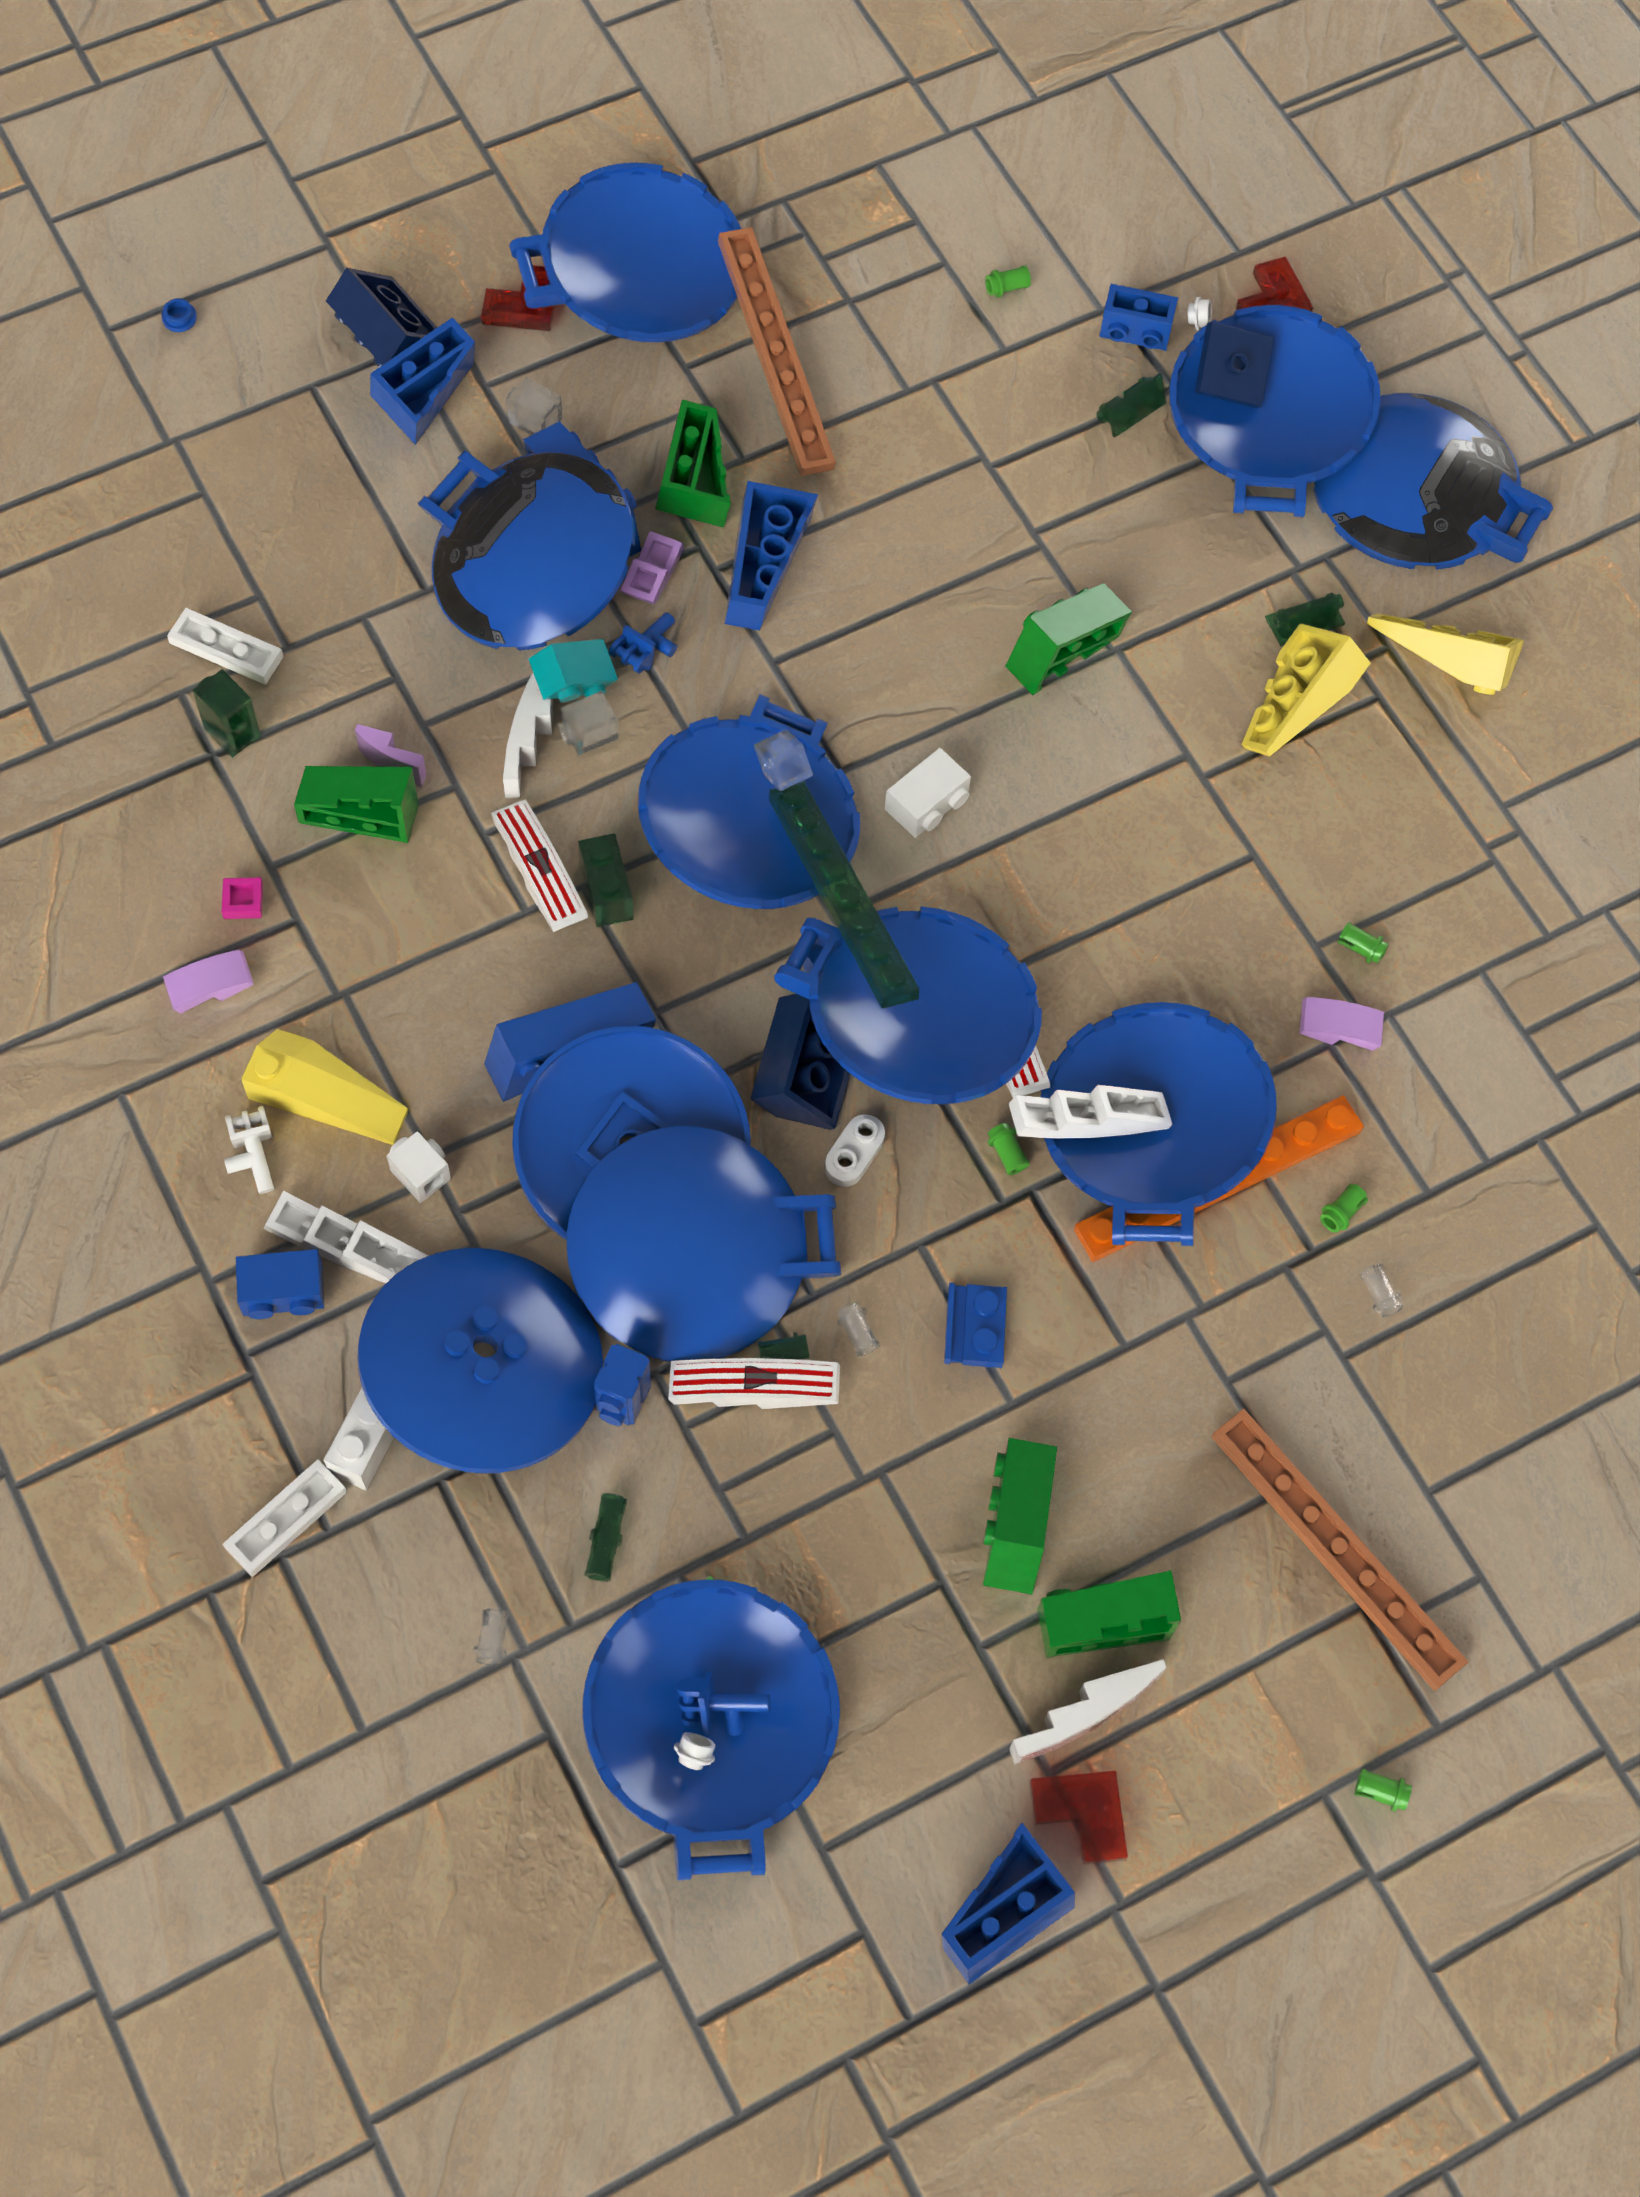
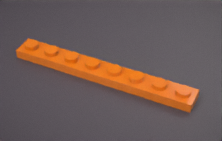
[1074,1095,1364,1262]

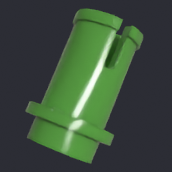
[985,265,1031,298]
[1337,922,1389,964]
[988,1123,1030,1175]
[1320,1183,1368,1233]
[1354,1768,1412,1812]

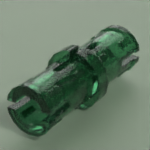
[584,1493,627,1582]

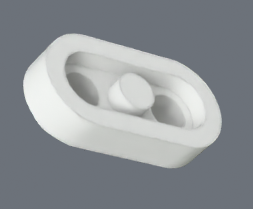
[825,1114,885,1187]

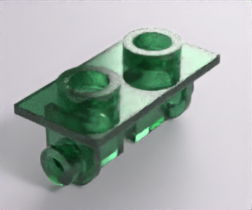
[1096,373,1166,438]
[1265,593,1345,646]

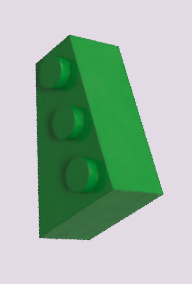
[655,399,731,528]
[1005,583,1132,695]
[294,766,419,843]
[983,1438,1057,1595]
[1037,1570,1181,1658]

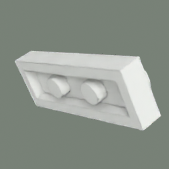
[167,608,284,685]
[222,1459,347,1577]

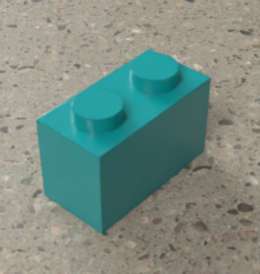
[528,639,618,703]

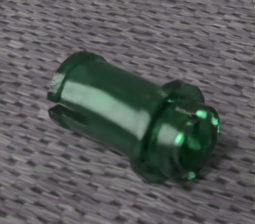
[758,1332,810,1360]

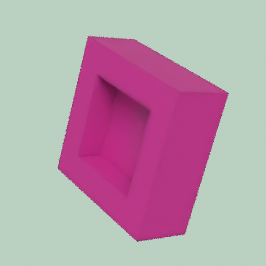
[221,877,263,919]

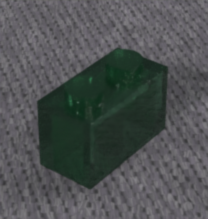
[193,669,261,758]
[578,833,634,927]

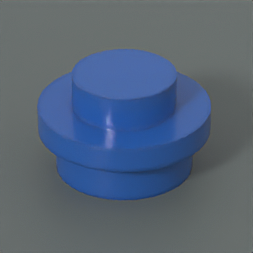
[161,298,197,332]

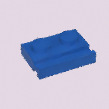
[944,1283,1007,1368]

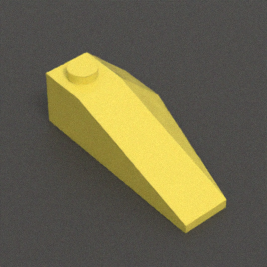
[1367,613,1524,695]
[1241,623,1370,756]
[241,1029,408,1145]

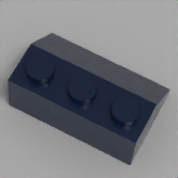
[326,268,437,367]
[750,994,850,1130]

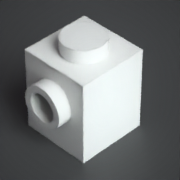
[386,1131,451,1203]

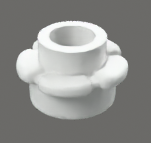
[1188,297,1212,331]
[674,1732,715,1770]

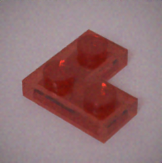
[1236,256,1314,312]
[481,265,555,331]
[1029,1771,1128,1865]

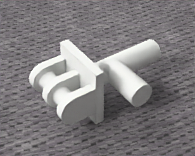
[224,1106,274,1194]

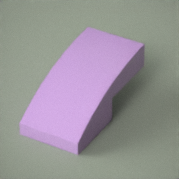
[620,531,684,605]
[355,724,426,787]
[163,950,254,1014]
[1299,997,1384,1051]

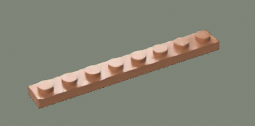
[718,227,836,476]
[1211,1409,1468,1692]

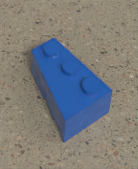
[370,317,475,445]
[942,1823,1075,1985]

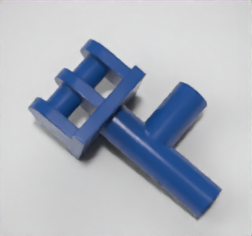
[608,612,678,674]
[676,1672,771,1736]

